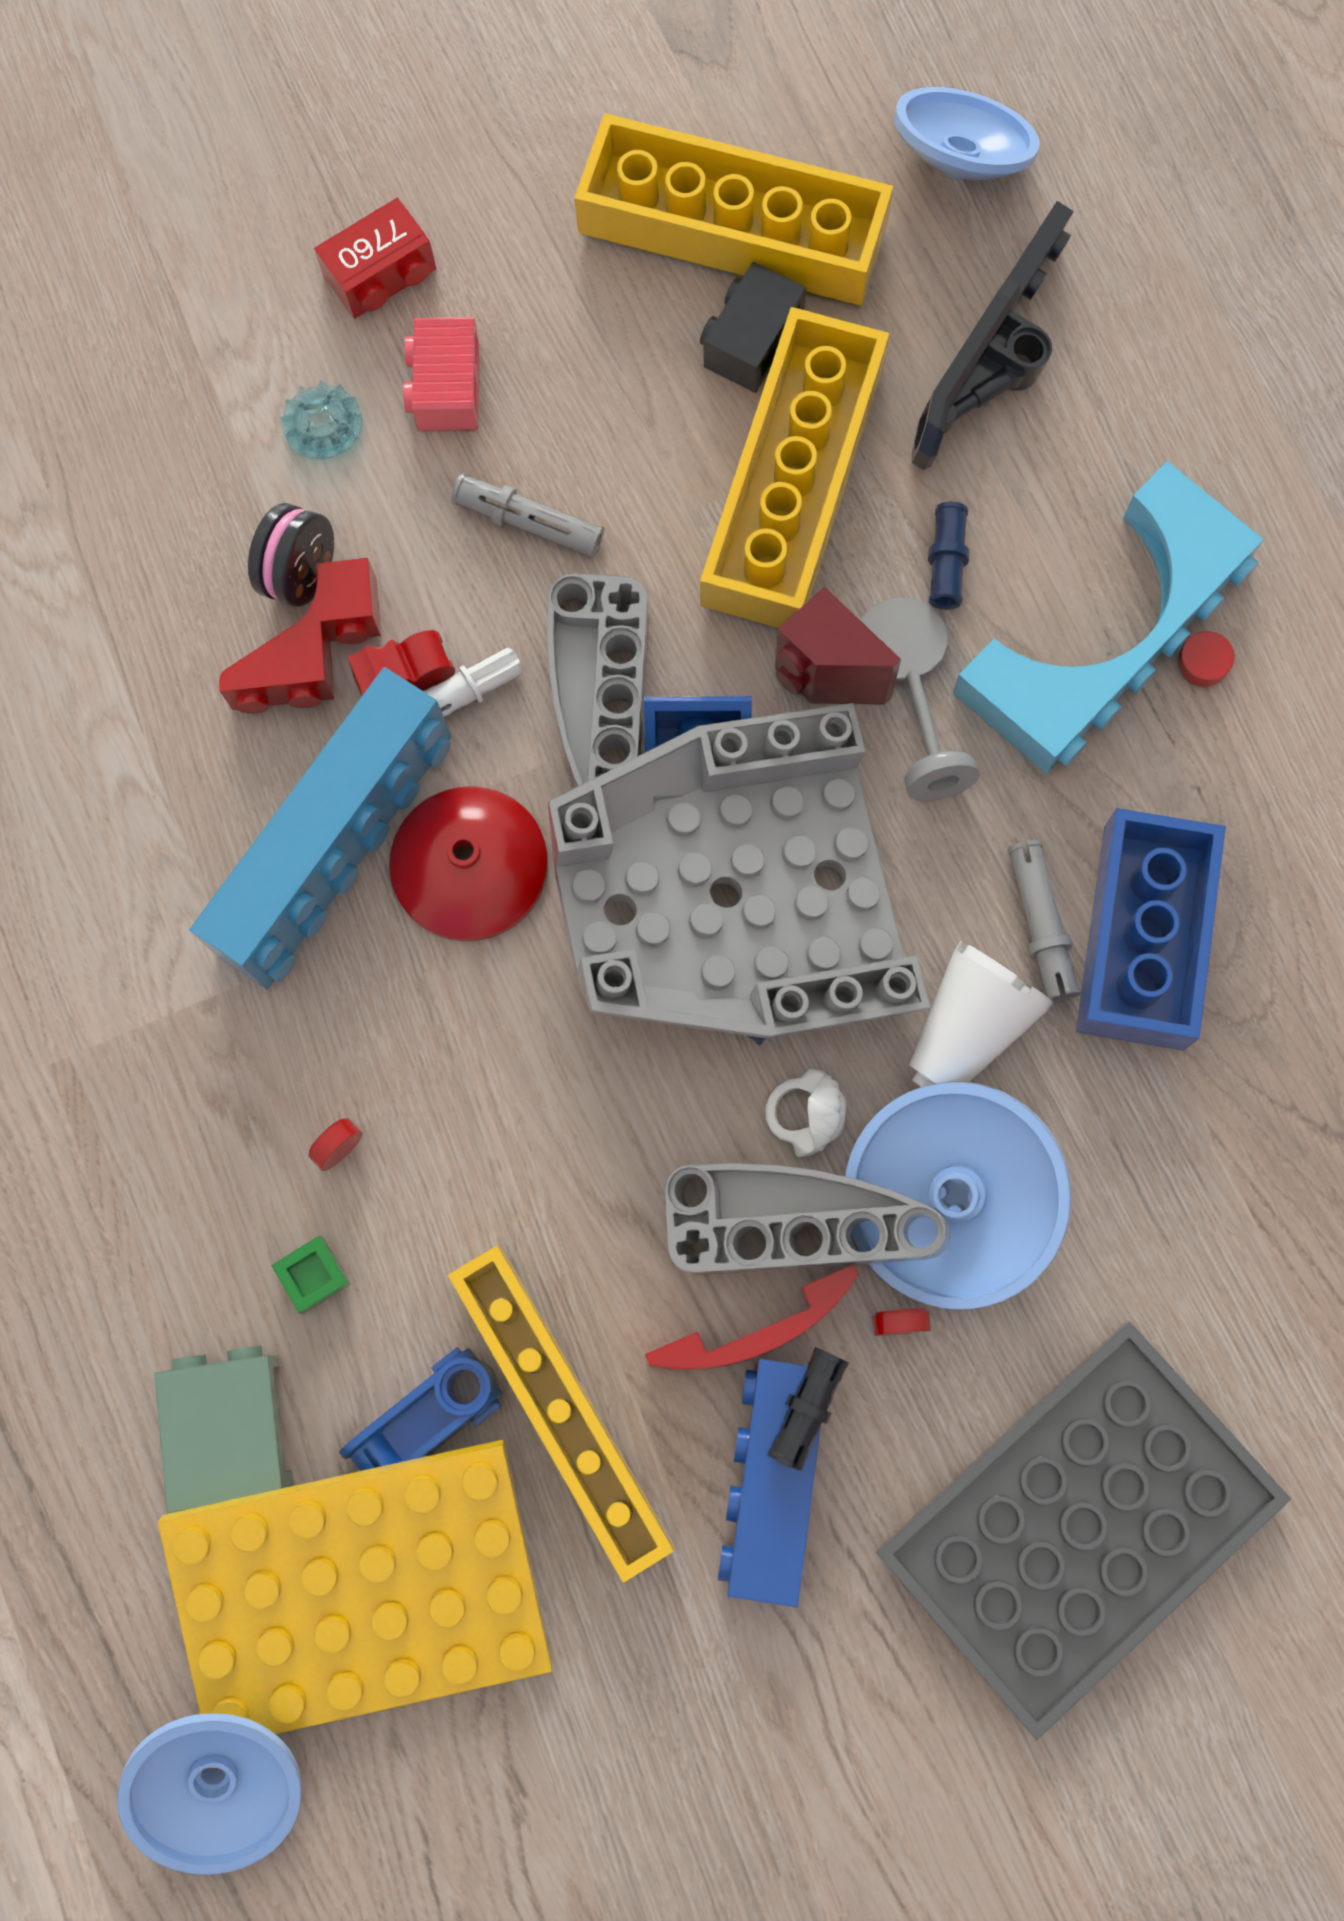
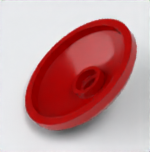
[389,786,548,941]

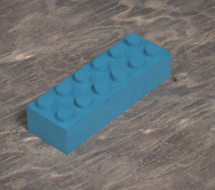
[189,667,451,990]

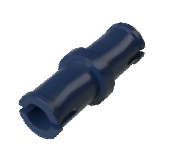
[928,501,970,610]

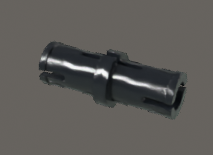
[767,1347,849,1471]

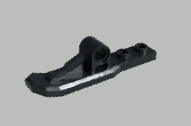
[912,201,1074,470]

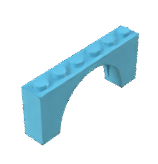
[953,461,1264,774]

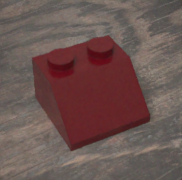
[775,587,901,705]

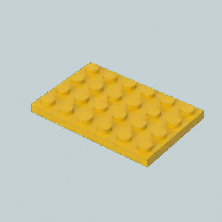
[158,1439,553,1734]

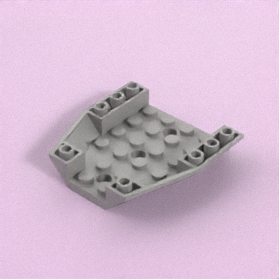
[548,703,930,1039]

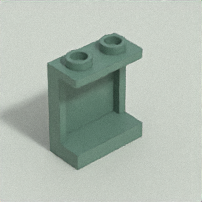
[154,1346,293,1513]

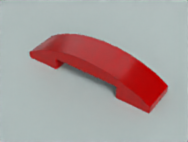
[645,1264,859,1371]

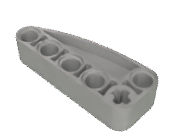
[547,574,649,787]
[665,1163,951,1275]

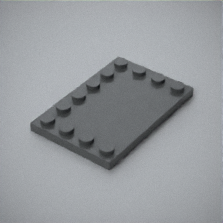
[876,1321,1291,1740]

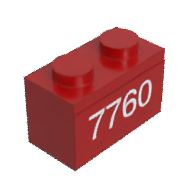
[314,197,437,319]

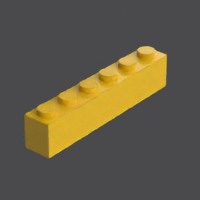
[448,1245,675,1583]

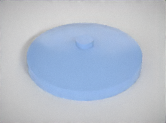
[845,1082,1072,1310]

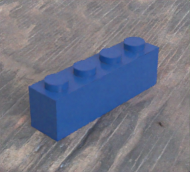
[718,1359,821,1608]

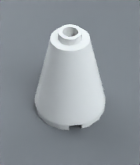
[909,941,1053,1087]

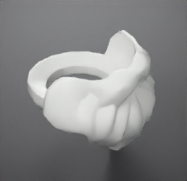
[765,1067,847,1157]

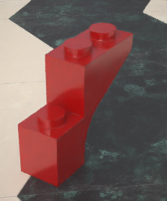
[219,558,381,714]

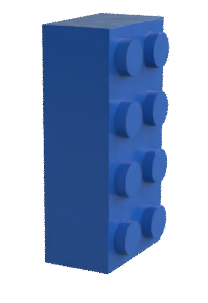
[1076,808,1226,1051]

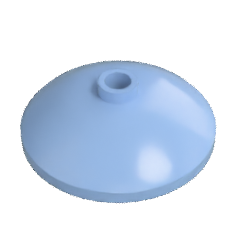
[894,87,1040,180]
[117,1713,301,1875]

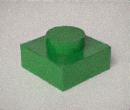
[271,1235,351,1314]

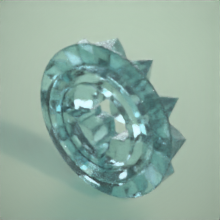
[280,380,362,459]

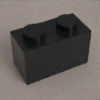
[700,262,806,393]

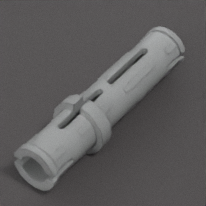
[451,473,605,558]
[1008,839,1081,1003]

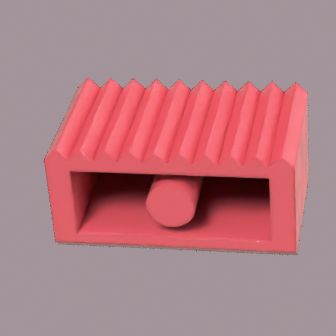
[403,317,479,432]

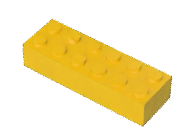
[574,113,893,306]
[700,307,890,628]

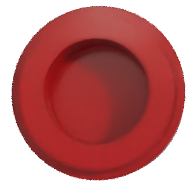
[1178,631,1235,687]
[308,1118,363,1171]
[872,1308,931,1336]

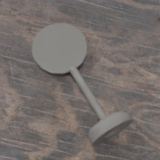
[860,597,980,801]

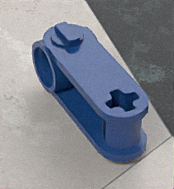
[339,1347,504,1471]

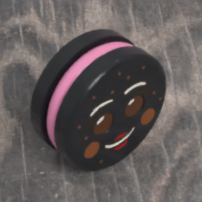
[248,503,334,607]

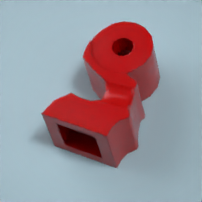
[347,630,455,697]

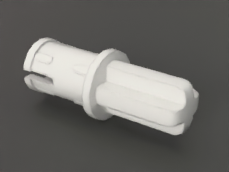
[423,648,522,717]

